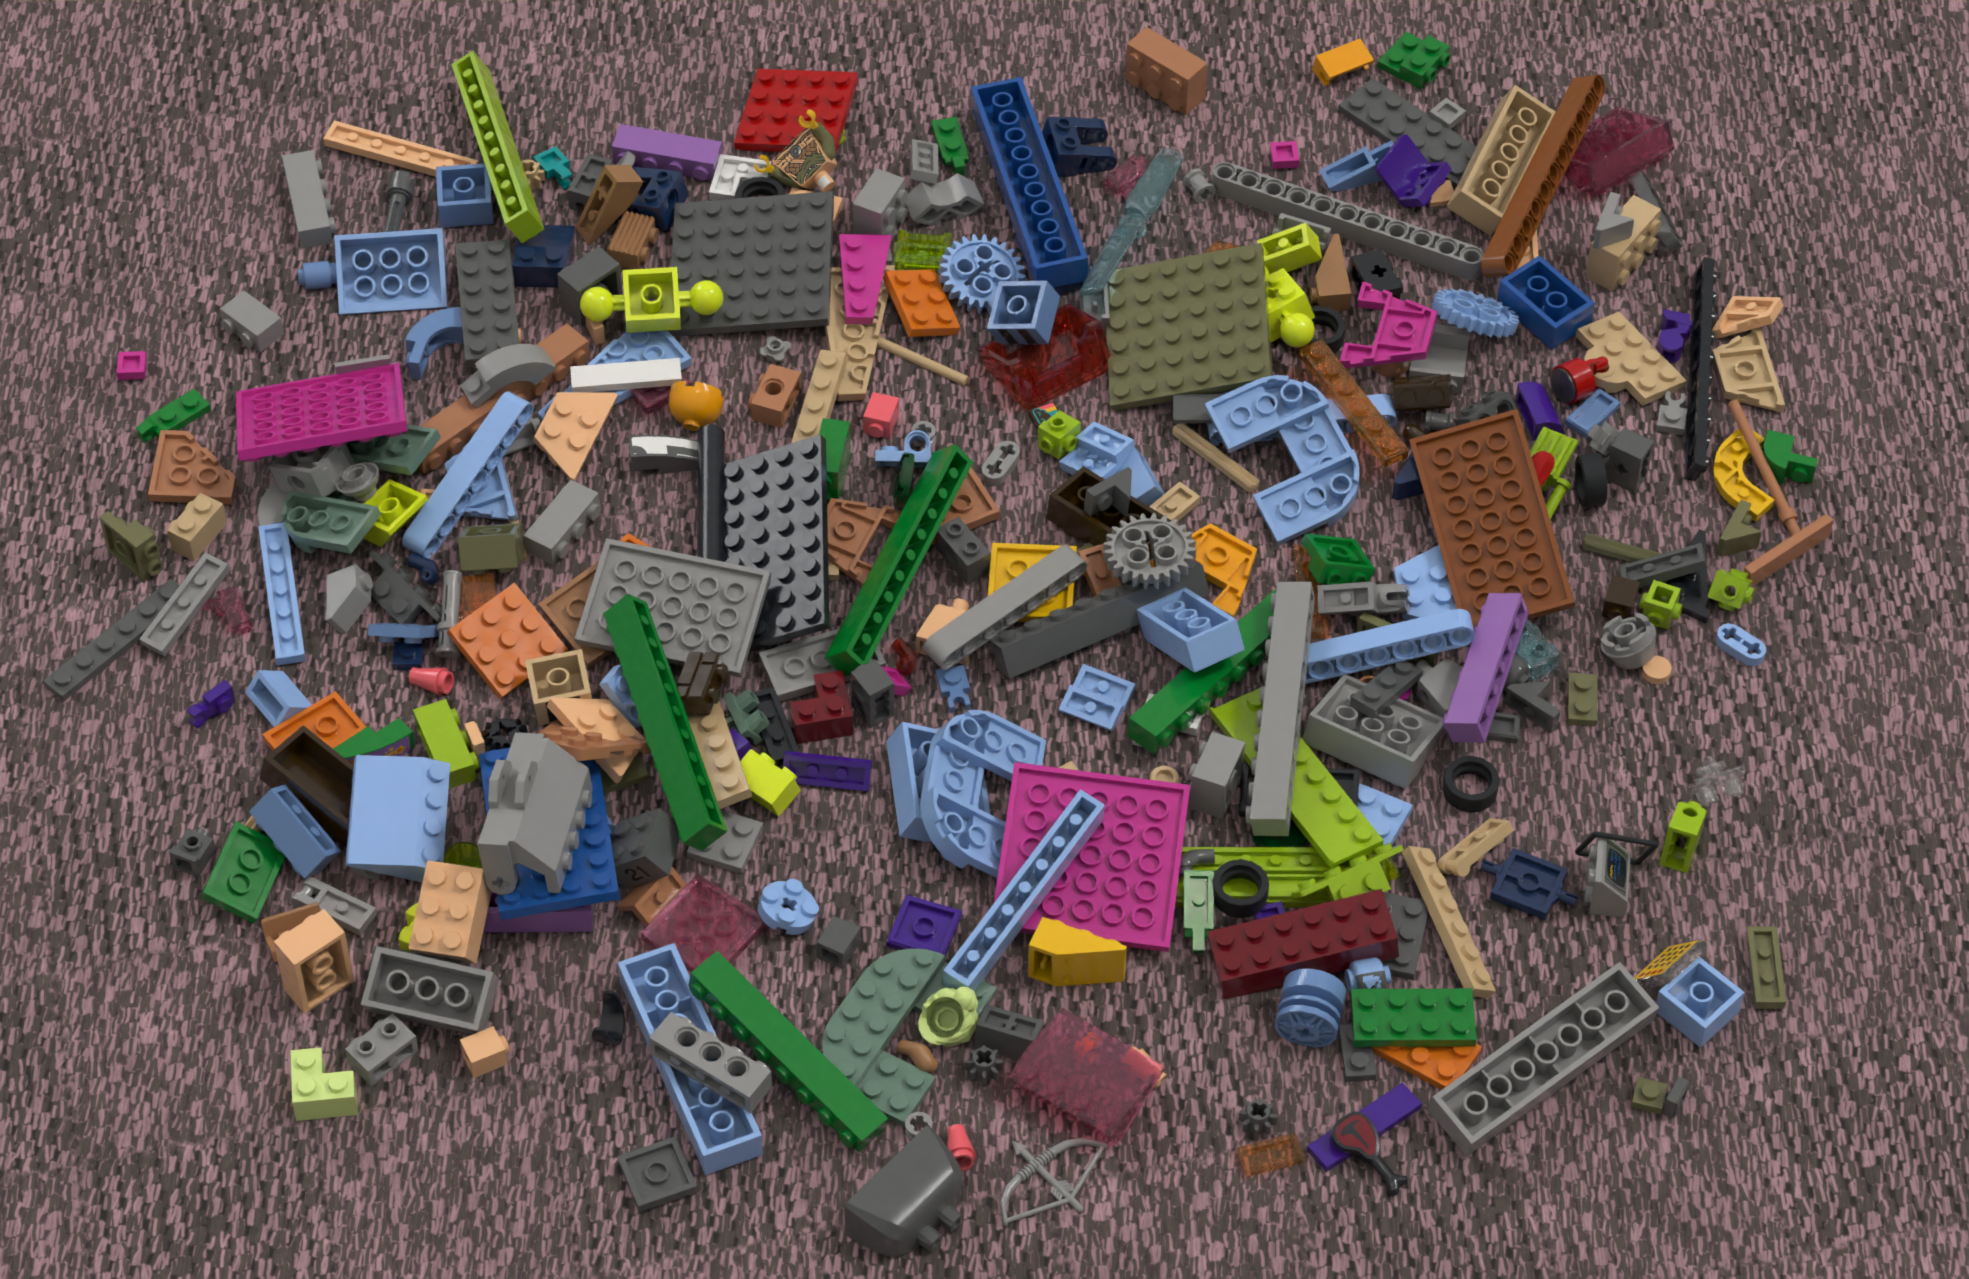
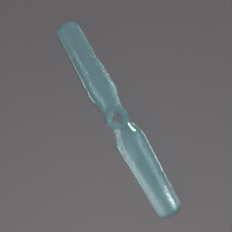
[1079,148,1184,295]

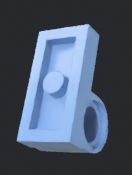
[875,430,932,468]
[599,665,642,728]

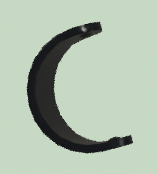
[592,990,625,1045]

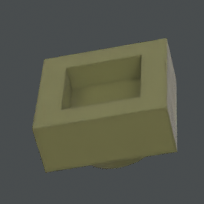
[1631,1077,1668,1114]

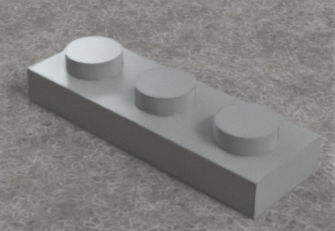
[910,139,939,184]

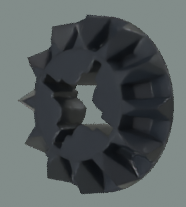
[481,715,528,751]

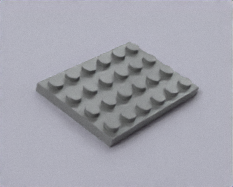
[575,538,771,678]

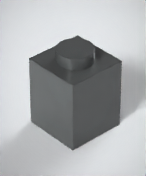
[817,916,861,969]

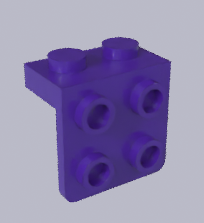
[1376,135,1452,208]

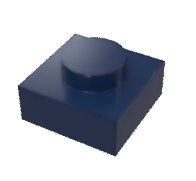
[393,641,424,670]

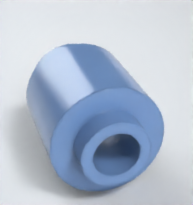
[297,261,337,290]

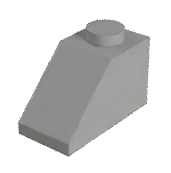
[326,564,373,634]

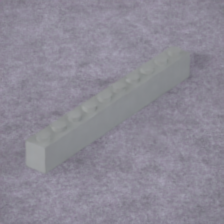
[1246,582,1315,836]

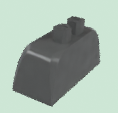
[844,1125,962,1257]

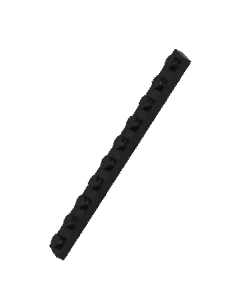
[1684,257,1717,481]

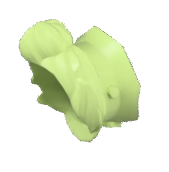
[918,986,979,1047]

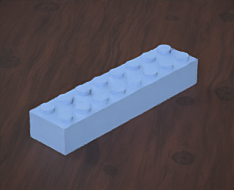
[617,943,763,1175]

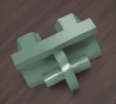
[723,689,770,745]

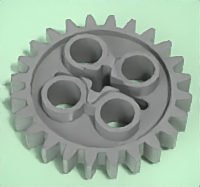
[1104,513,1196,589]

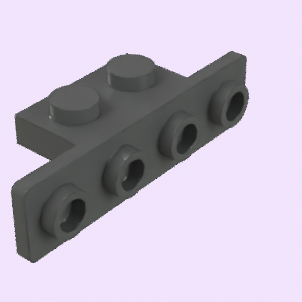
[369,549,442,624]

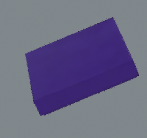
[886,895,962,957]

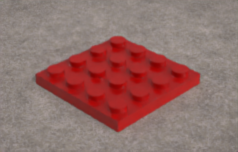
[734,69,859,153]

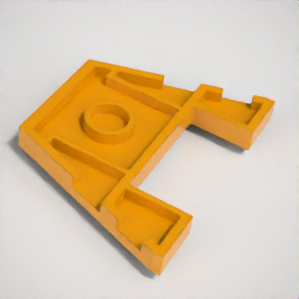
[1150,523,1257,618]

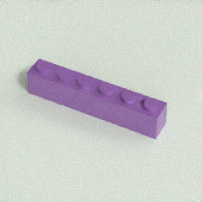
[1443,593,1529,743]

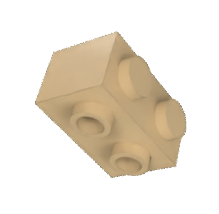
[167,493,227,561]

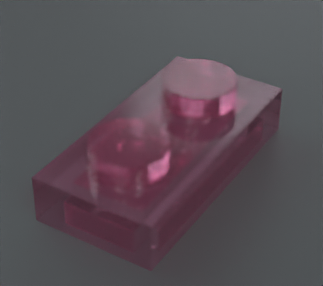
[631,371,692,415]

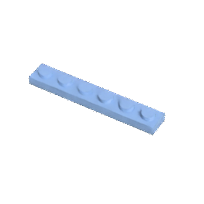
[258,522,306,666]

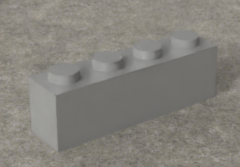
[282,150,336,249]

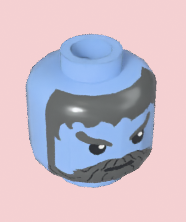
[1345,957,1391,993]

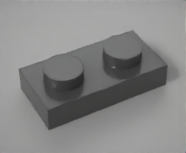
[1338,1024,1376,1082]

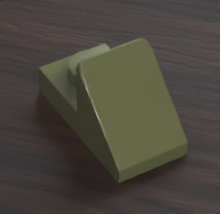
[1717,500,1761,557]

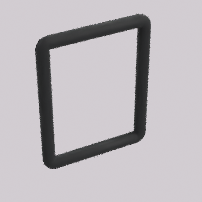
[1575,831,1659,865]

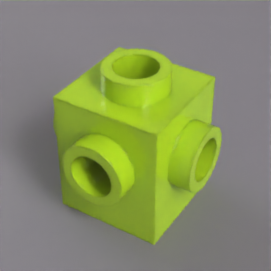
[1037,410,1081,460]
[1707,568,1755,611]
[1639,580,1683,630]

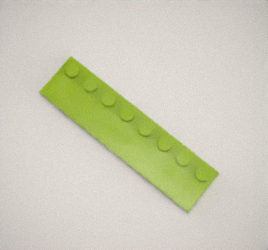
[1209,688,1384,869]
[1175,847,1351,908]

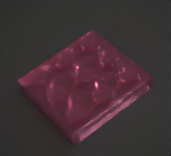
[641,874,768,972]

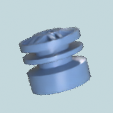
[1274,969,1346,1047]

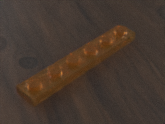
[1298,339,1409,467]

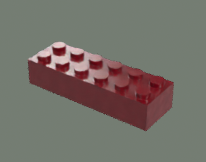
[1207,889,1399,999]

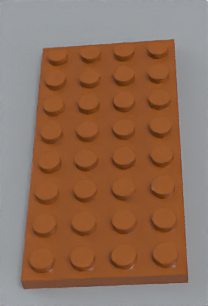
[1409,409,1575,629]

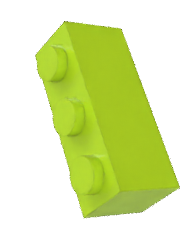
[413,699,479,789]

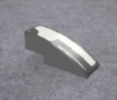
[628,435,697,474]

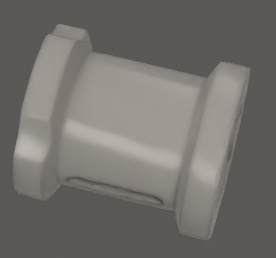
[1183,168,1216,204]

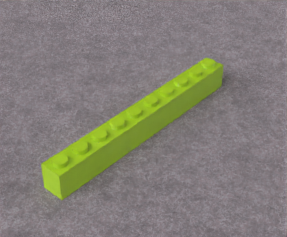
[451,51,545,243]

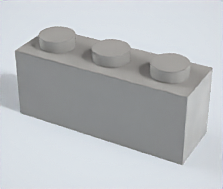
[523,480,601,565]

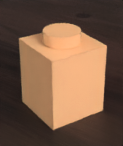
[460,1026,510,1078]

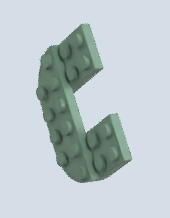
[281,424,441,554]
[822,949,997,1128]

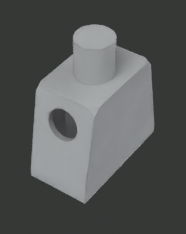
[1416,659,1463,718]

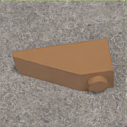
[575,165,643,244]
[1310,234,1351,311]

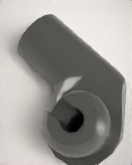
[1179,849,1215,876]

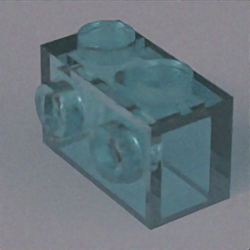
[1515,619,1560,683]

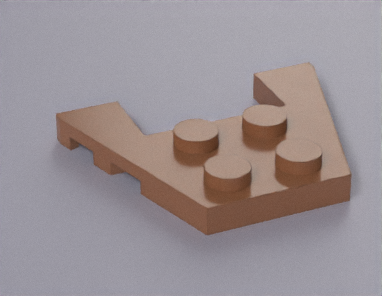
[827,498,902,587]
[537,719,651,761]

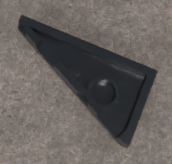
[1666,529,1709,623]

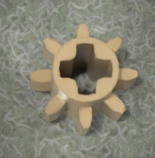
[521,160,545,191]

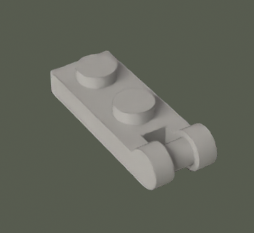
[290,877,377,936]

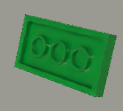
[1350,988,1477,1047]

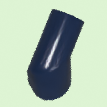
[407,553,440,585]

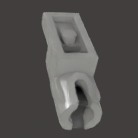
[1317,582,1410,616]

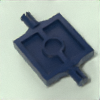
[1480,848,1579,920]

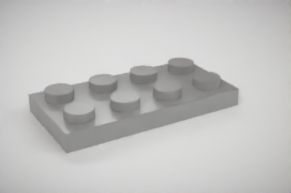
[759,628,886,702]

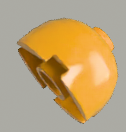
[669,381,725,431]

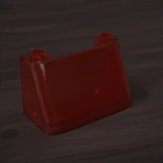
[978,303,1111,409]

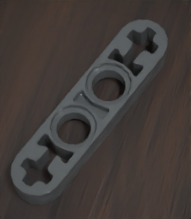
[1630,170,1684,253]

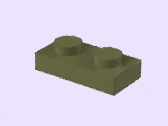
[1567,673,1597,726]

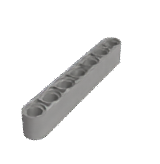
[923,544,1088,670]

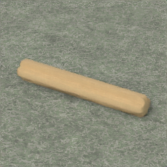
[1172,423,1260,493]

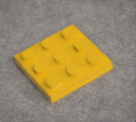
[988,543,1077,622]

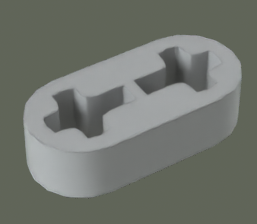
[982,441,1020,486]

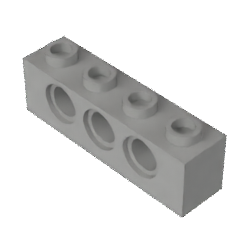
[649,1012,772,1114]

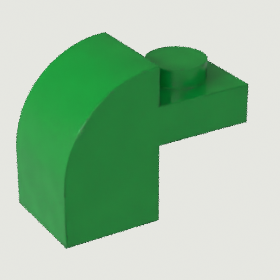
[1762,430,1818,485]

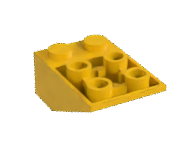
[1028,917,1127,986]

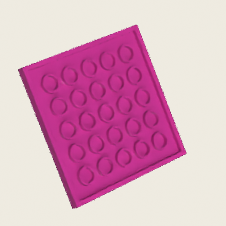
[236,363,408,462]
[994,762,1190,952]

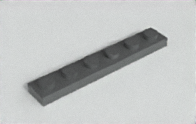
[43,579,180,702]

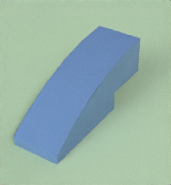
[1319,140,1394,192]

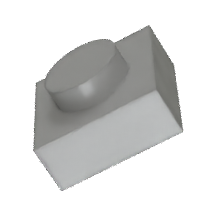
[1429,98,1466,129]

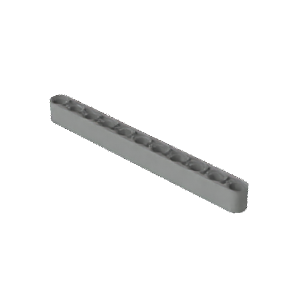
[1212,162,1484,280]

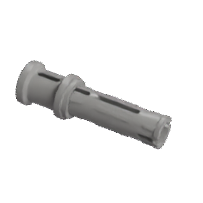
[435,570,462,658]

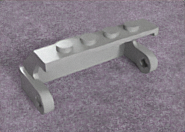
[478,733,593,895]

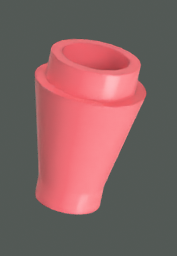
[409,667,454,696]
[947,1124,976,1171]

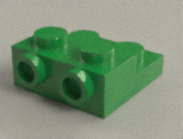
[1377,32,1451,89]
[1302,534,1375,585]

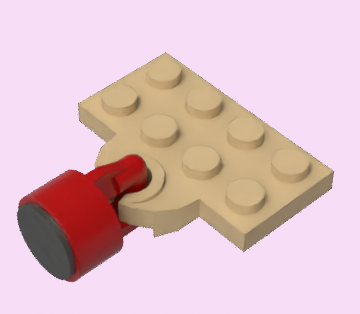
[1551,312,1687,406]

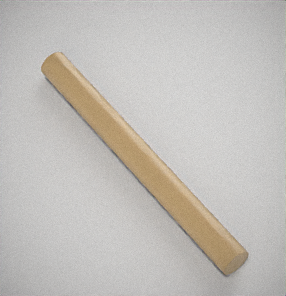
[877,336,969,386]

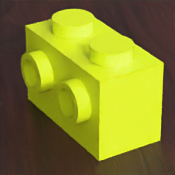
[1257,222,1322,274]
[741,749,801,817]

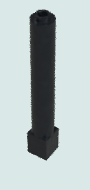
[697,424,725,562]

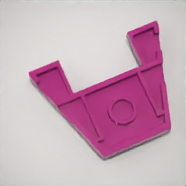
[1340,282,1437,369]

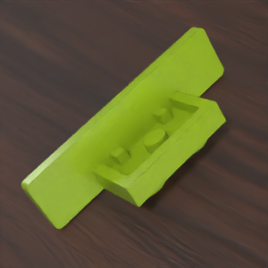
[1291,843,1404,901]

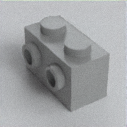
[345,1013,418,1086]

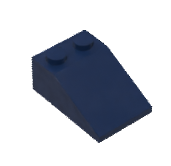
[513,225,575,288]

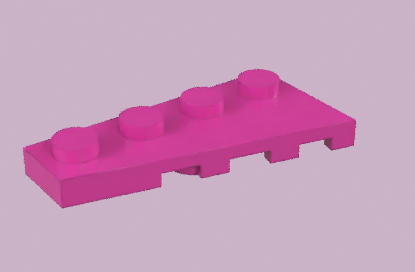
[838,234,892,324]

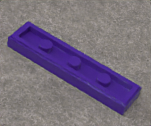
[1307,1082,1422,1172]

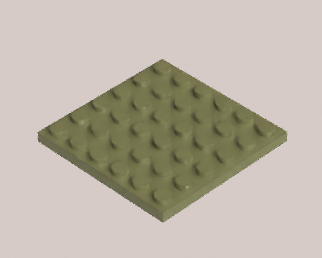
[1103,243,1273,411]

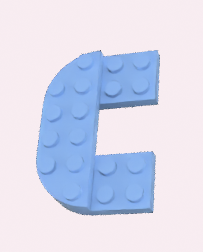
[1204,375,1359,546]
[920,710,1046,878]

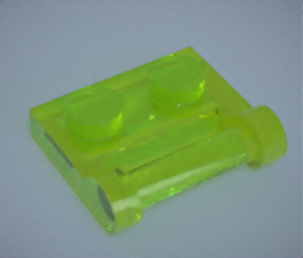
[895,230,952,272]

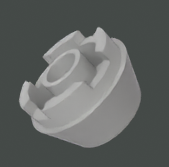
[1601,613,1656,669]

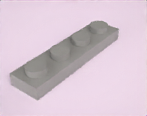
[139,552,230,657]

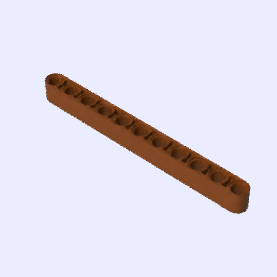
[1481,74,1605,278]

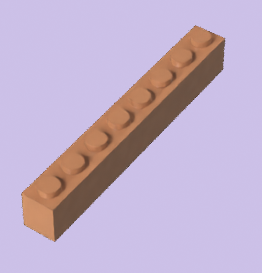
[417,323,590,475]

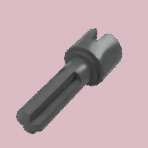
[383,170,416,232]

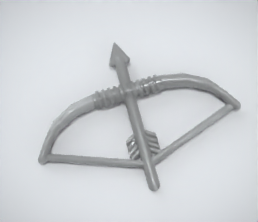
[1000,1138,1108,1226]

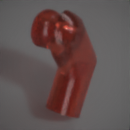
[891,638,918,675]

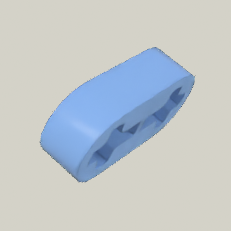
[1716,623,1766,666]

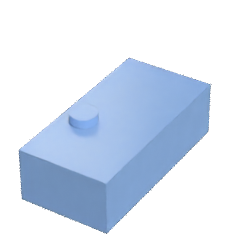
[1136,587,1245,673]

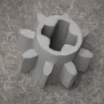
[1587,421,1621,456]

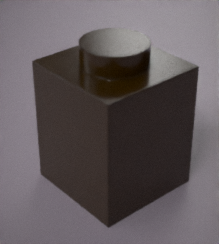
[1602,575,1640,620]

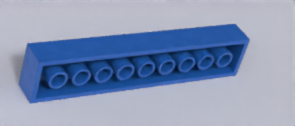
[971,77,1089,288]

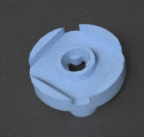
[758,879,819,935]

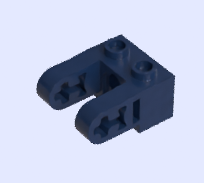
[1042,117,1117,177]
[618,167,689,231]

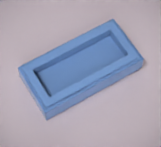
[1565,388,1621,439]

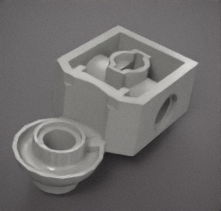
[268,444,379,501]

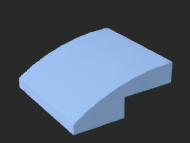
[1059,422,1135,479]
[1058,664,1136,732]

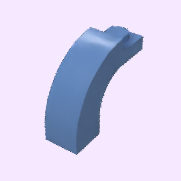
[405,307,464,380]

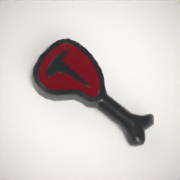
[1330,1111,1408,1196]

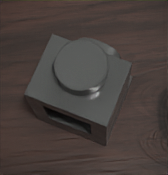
[169,828,216,878]

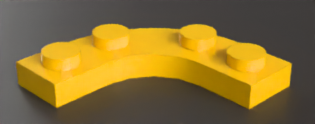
[1713,428,1775,522]

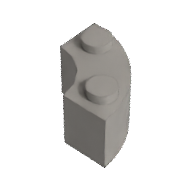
[905,173,984,225]

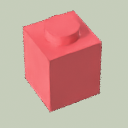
[863,392,899,439]

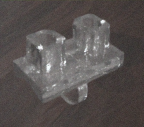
[1687,756,1745,807]

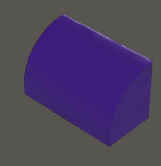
[1515,382,1565,441]

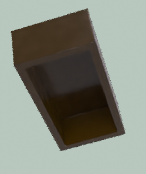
[259,725,354,848]

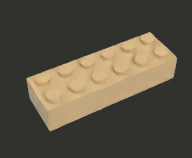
[1447,85,1556,236]

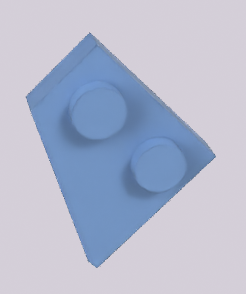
[368,623,439,643]

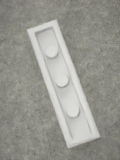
[570,358,682,392]

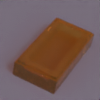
[1237,1133,1305,1178]

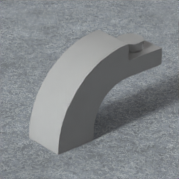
[460,344,556,408]

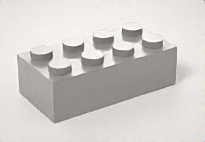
[361,946,499,1035]

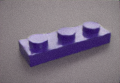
[783,751,872,791]

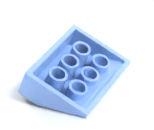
[334,228,448,315]
[886,722,991,842]
[346,755,450,882]

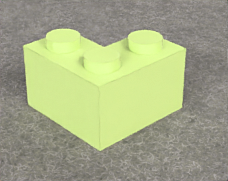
[291,1047,358,1121]

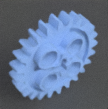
[938,234,1026,314]
[1432,288,1519,338]

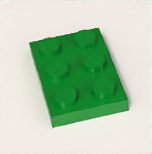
[200,821,285,924]

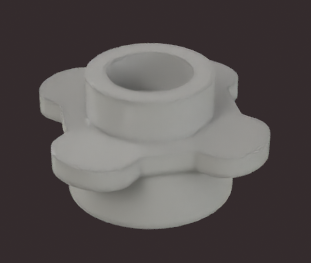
[760,336,791,362]

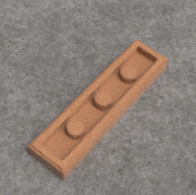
[1744,514,1834,587]

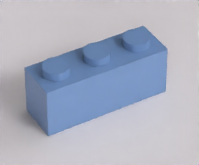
[249,784,341,879]

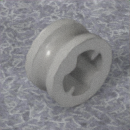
[911,421,936,447]
[905,1112,933,1140]

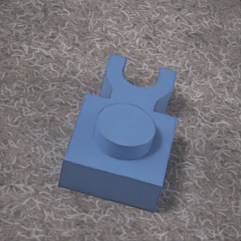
[936,665,971,713]

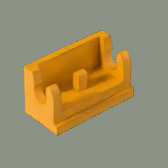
[1312,38,1374,86]

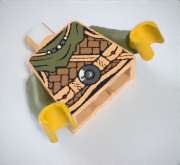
[754,110,837,192]

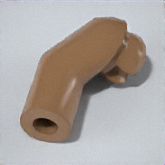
[897,1040,938,1073]

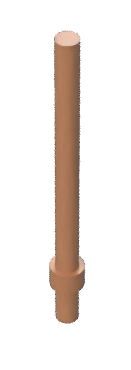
[1728,399,1800,536]

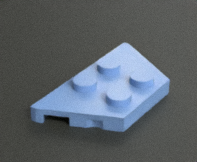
[445,443,519,521]
[1393,545,1457,620]

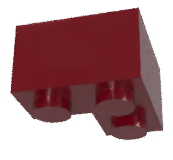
[790,670,853,744]

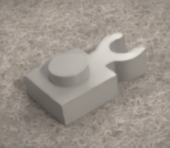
[1656,391,1687,435]

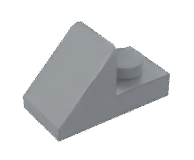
[1593,192,1634,249]

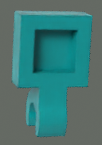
[533,146,572,191]

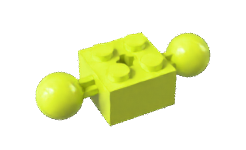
[1265,266,1315,348]
[580,267,724,333]

